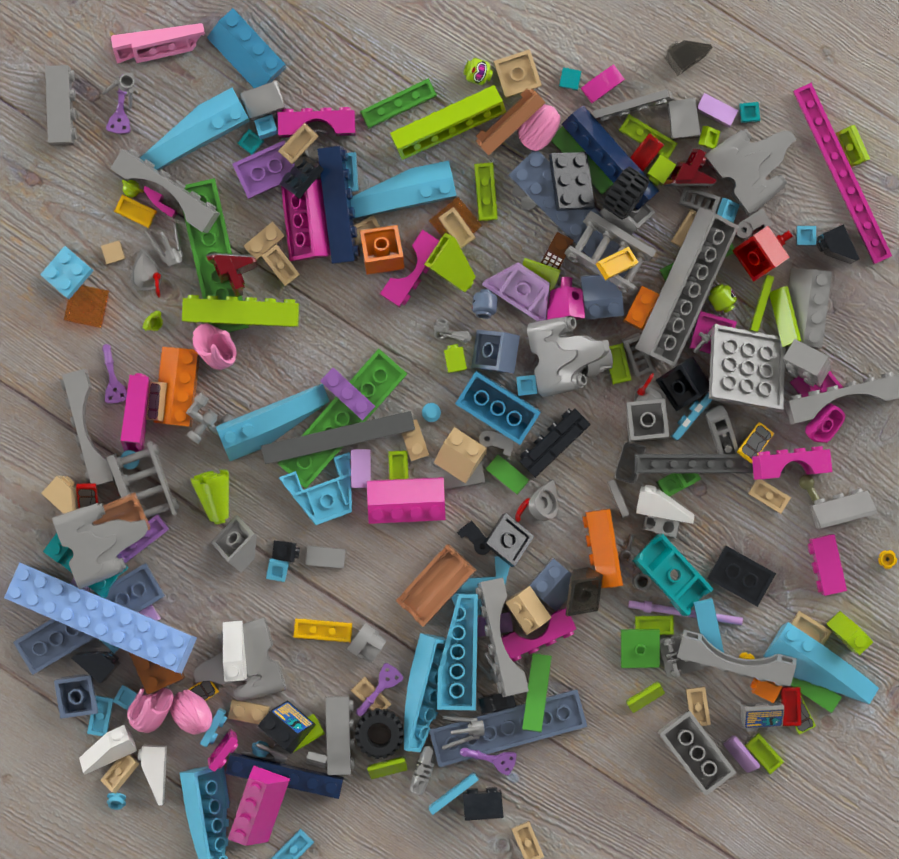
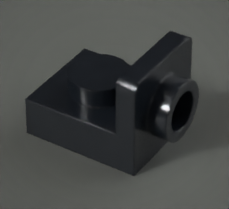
[272,540,300,563]

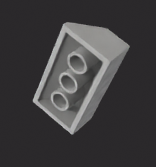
[788,268,832,349]
[657,710,736,796]

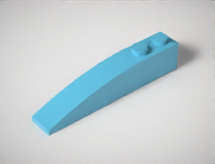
[140,88,250,170]
[350,161,457,219]
[216,384,330,461]
[437,594,478,710]
[763,622,879,704]
[404,633,447,752]
[180,766,230,859]

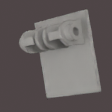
[660,631,704,678]

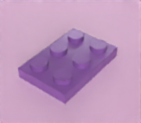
[232,140,295,199]

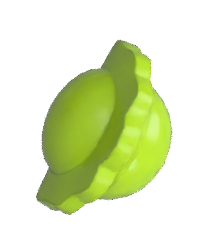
[122,179,144,198]
[142,311,163,332]

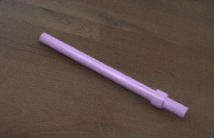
[628,600,743,625]

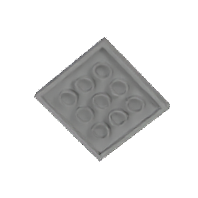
[709,324,785,412]

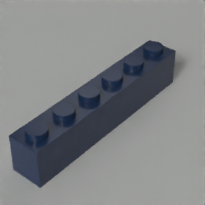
[561,105,659,210]
[317,146,360,264]
[226,753,344,799]

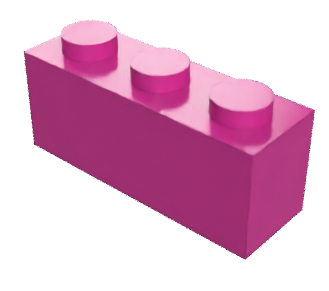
[807,534,847,596]

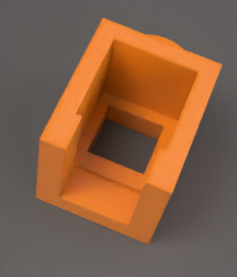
[750,677,782,703]

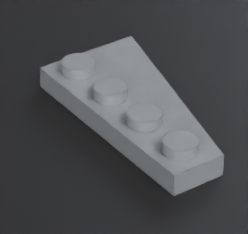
[593,89,674,122]

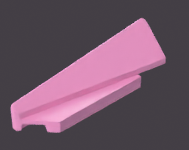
[111,23,205,64]

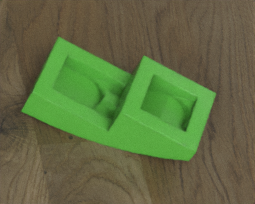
[486,454,529,495]
[656,473,701,497]

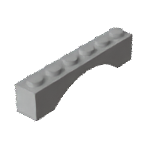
[110,149,220,233]
[60,369,115,486]
[785,372,899,424]
[476,578,529,697]
[677,630,797,686]

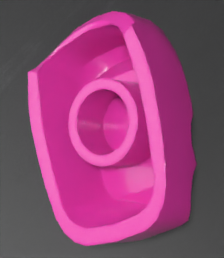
[805,403,845,443]

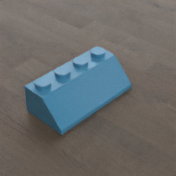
[207,8,287,88]
[455,370,541,445]

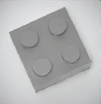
[783,339,831,387]

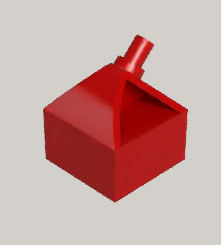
[732,226,793,282]

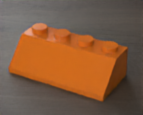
[153,347,200,427]
[582,508,623,588]

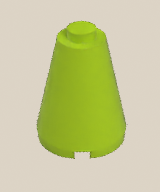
[191,469,229,524]

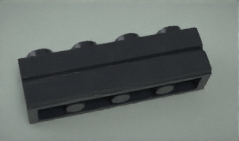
[519,408,591,478]

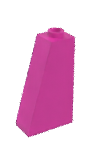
[120,373,150,452]

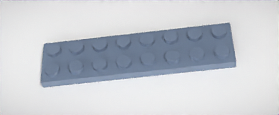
[508,151,636,278]
[13,563,165,675]
[429,689,587,767]

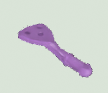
[106,74,131,134]
[102,344,127,404]
[356,663,403,716]
[460,748,517,775]

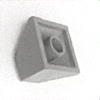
[211,515,257,572]

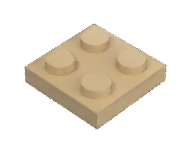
[493,49,542,99]

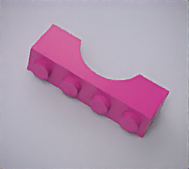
[278,107,356,138]
[380,230,439,308]
[752,446,832,480]
[501,607,576,662]

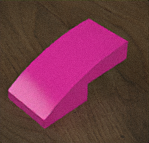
[581,64,625,103]
[143,186,177,219]

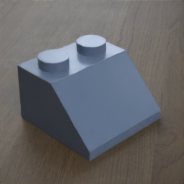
[581,274,624,320]
[471,330,520,373]
[528,558,581,612]
[54,675,98,719]

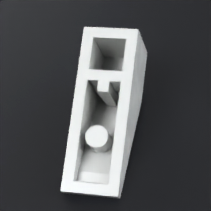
[636,485,694,524]
[223,621,247,682]
[79,725,137,775]
[138,744,167,805]

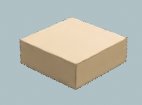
[101,240,125,265]

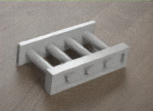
[564,211,656,294]
[106,441,179,518]

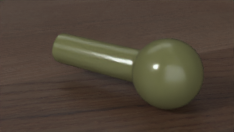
[799,475,820,503]

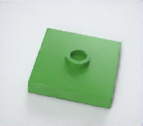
[621,629,660,668]

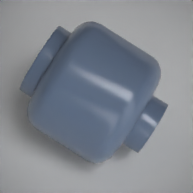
[472,289,498,319]

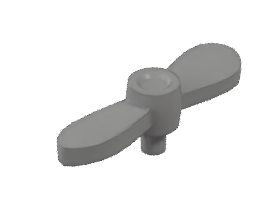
[693,323,718,353]

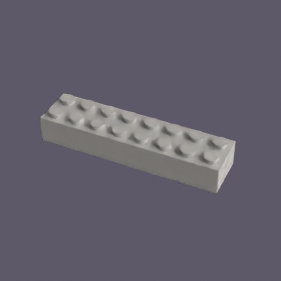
[635,208,739,367]

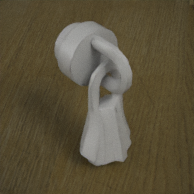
[434,318,472,345]

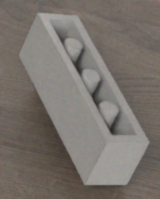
[45,65,77,145]
[326,695,355,775]

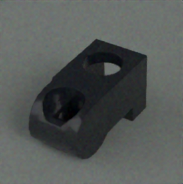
[457,520,490,555]
[478,692,516,714]

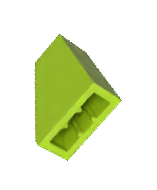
[424,233,476,292]
[826,611,873,655]

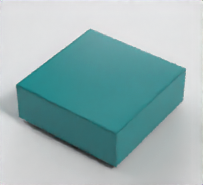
[559,67,582,91]
[739,102,761,123]
[237,129,264,155]

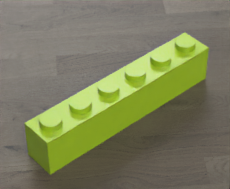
[390,85,507,160]
[182,295,300,327]

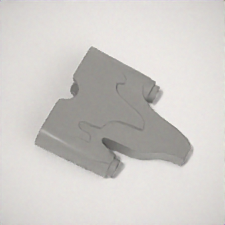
[704,129,796,216]
[527,316,610,397]
[52,503,148,589]
[193,617,286,701]

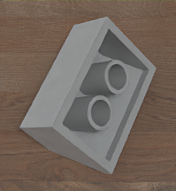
[809,488,877,528]

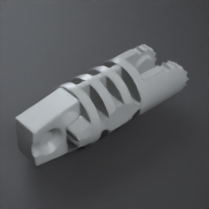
[410,746,436,795]

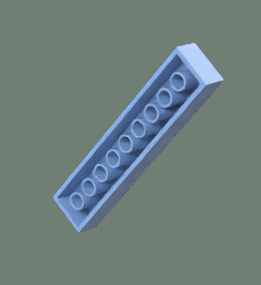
[4,562,197,674]

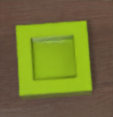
[699,126,720,149]

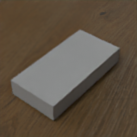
[607,479,629,518]
[306,546,346,569]
[306,752,327,769]

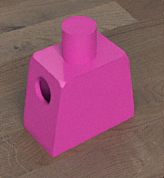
[547,277,585,320]

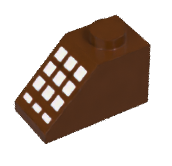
[541,232,574,269]

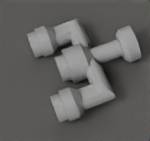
[186,392,235,444]

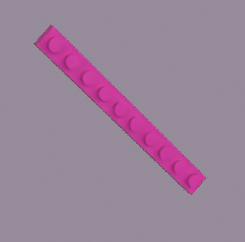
[793,83,892,264]

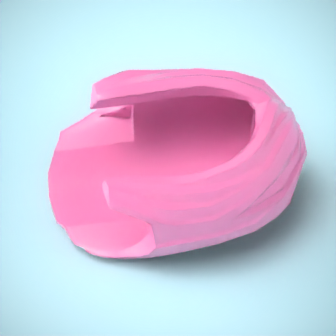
[517,104,560,152]
[192,323,236,370]
[127,688,174,733]
[170,690,212,735]

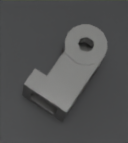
[735,208,773,239]
[479,430,514,456]
[642,515,680,538]

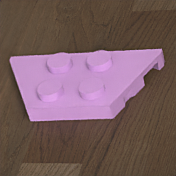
[482,263,550,321]

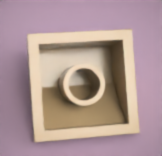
[434,427,487,484]
[41,476,78,514]
[504,586,552,635]

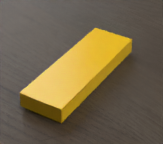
[293,618,353,643]

